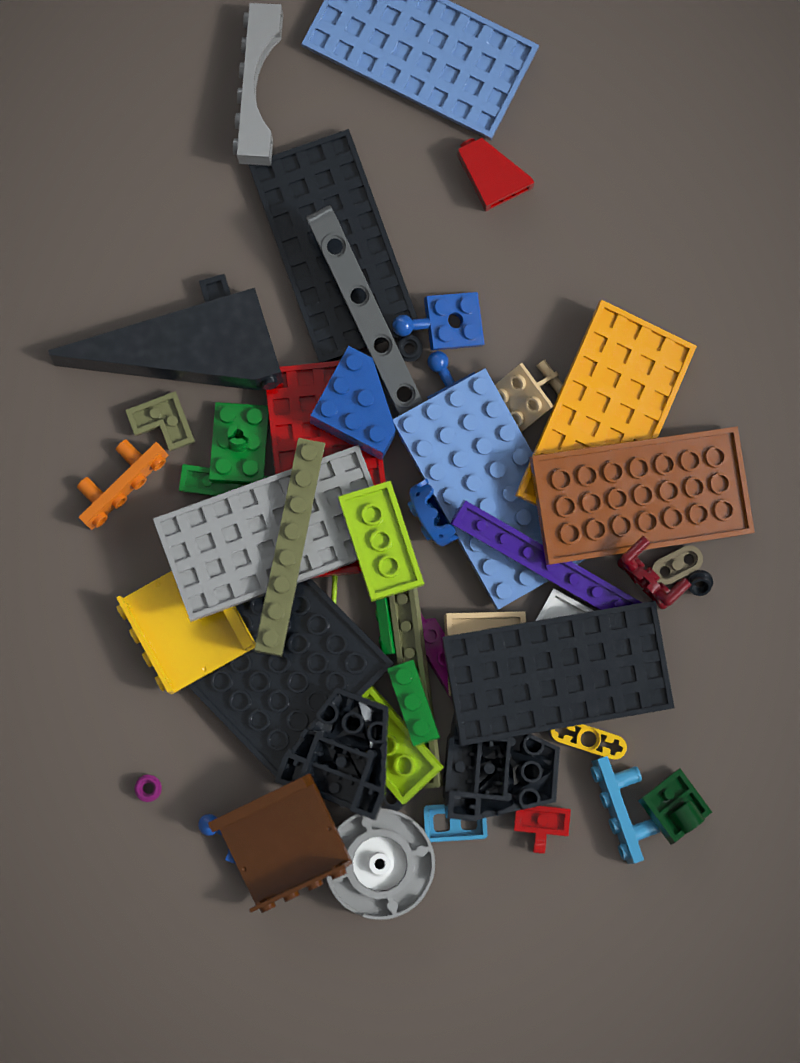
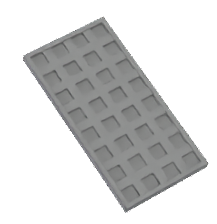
[153,445,374,622]

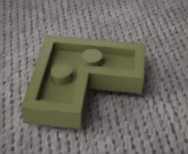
[125,391,195,452]

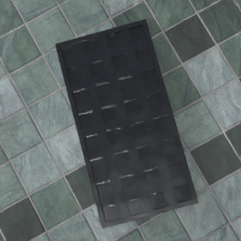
[248,129,418,363]
[441,601,675,746]

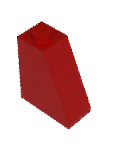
[457,138,534,212]

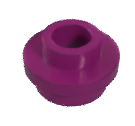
[134,775,162,802]

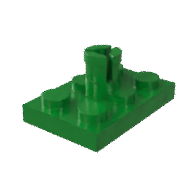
[209,402,269,485]

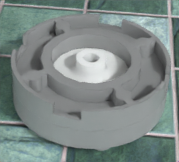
[326,808,435,920]

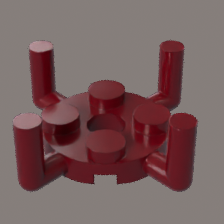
[617,536,691,609]

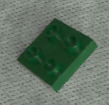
[638,768,712,845]

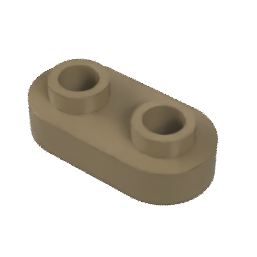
[651,545,703,585]

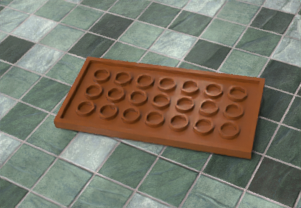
[529,426,755,565]

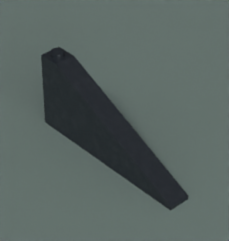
[48,287,284,390]

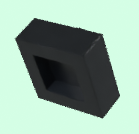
[199,274,231,302]

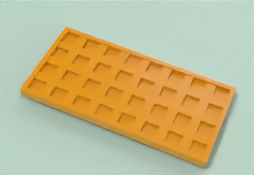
[515,300,697,506]

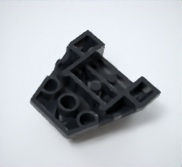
[274,688,389,820]
[442,714,560,821]

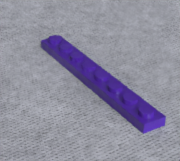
[450,500,642,610]

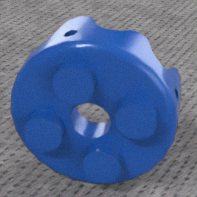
[408,478,459,546]

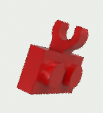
[514,806,571,854]

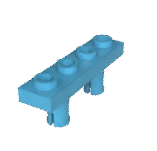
[590,756,660,864]

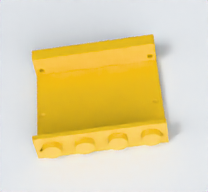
[116,571,256,694]

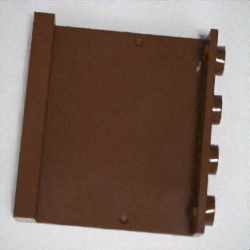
[208,773,353,913]

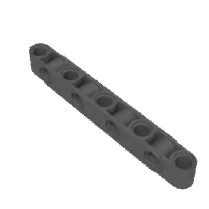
[305,205,423,416]

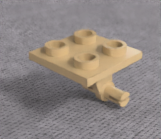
[495,360,563,433]

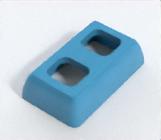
[424,804,487,842]

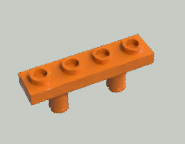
[77,439,169,530]

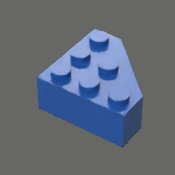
[310,346,396,460]

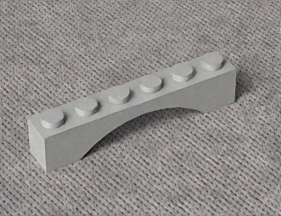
[233,3,283,166]

